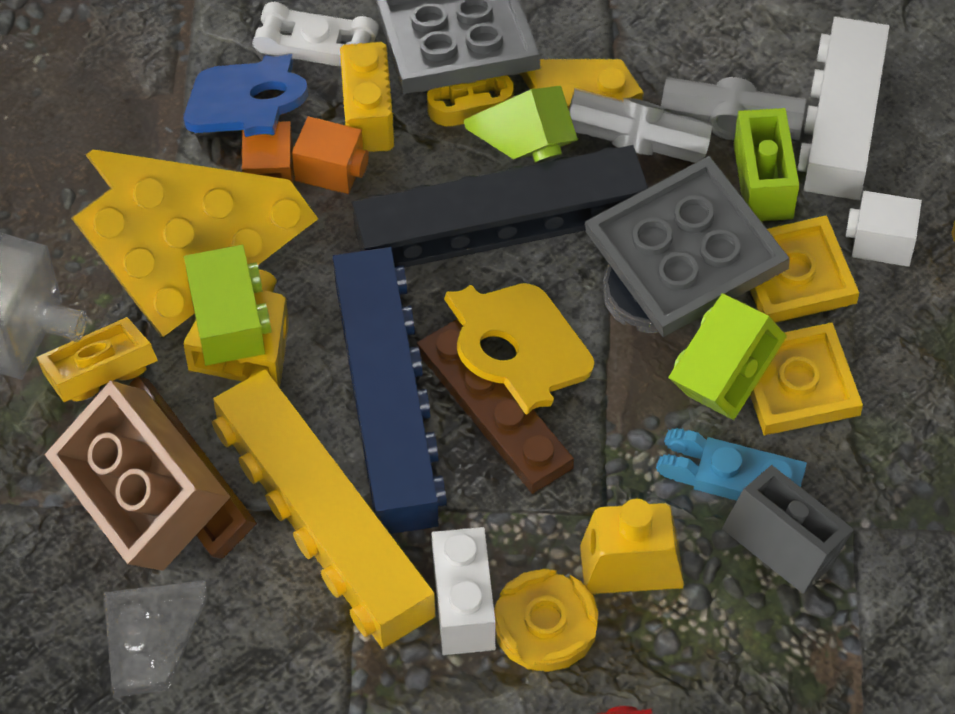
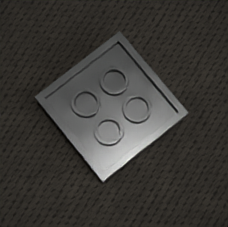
[376,0,540,94]
[585,156,789,337]

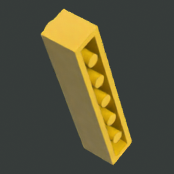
[212,369,435,649]

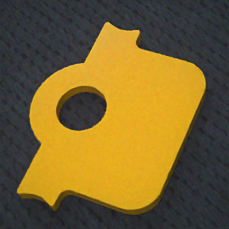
[444,283,594,414]

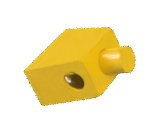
[183,269,289,387]
[580,499,684,594]

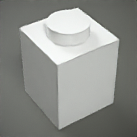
[845,191,922,267]

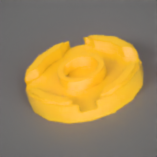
[494,569,599,672]

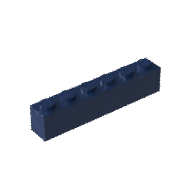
[332,247,447,534]

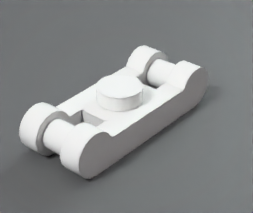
[253,2,379,66]

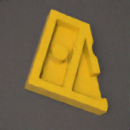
[520,59,643,109]

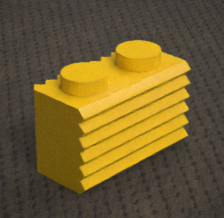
[340,42,394,152]

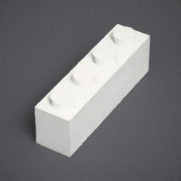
[797,17,890,200]

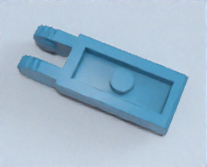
[656,428,807,501]

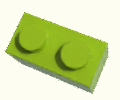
[734,108,799,221]
[184,245,272,366]
[668,293,787,420]

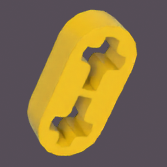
[427,75,514,126]

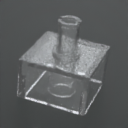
[0,233,88,380]

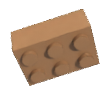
[45,380,230,571]

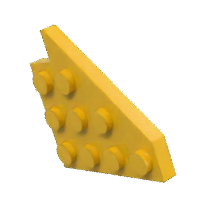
[71,149,318,337]

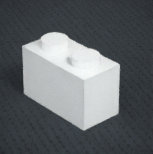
[432,527,495,655]

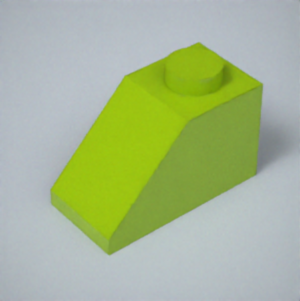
[463,86,578,163]

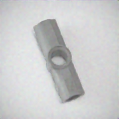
[661,77,806,140]
[569,88,713,163]

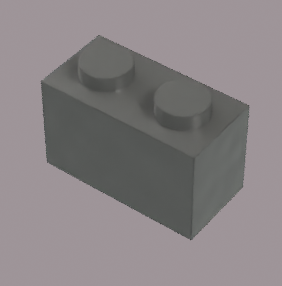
[722,465,854,594]

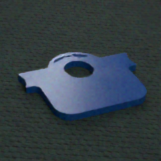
[184,54,308,137]

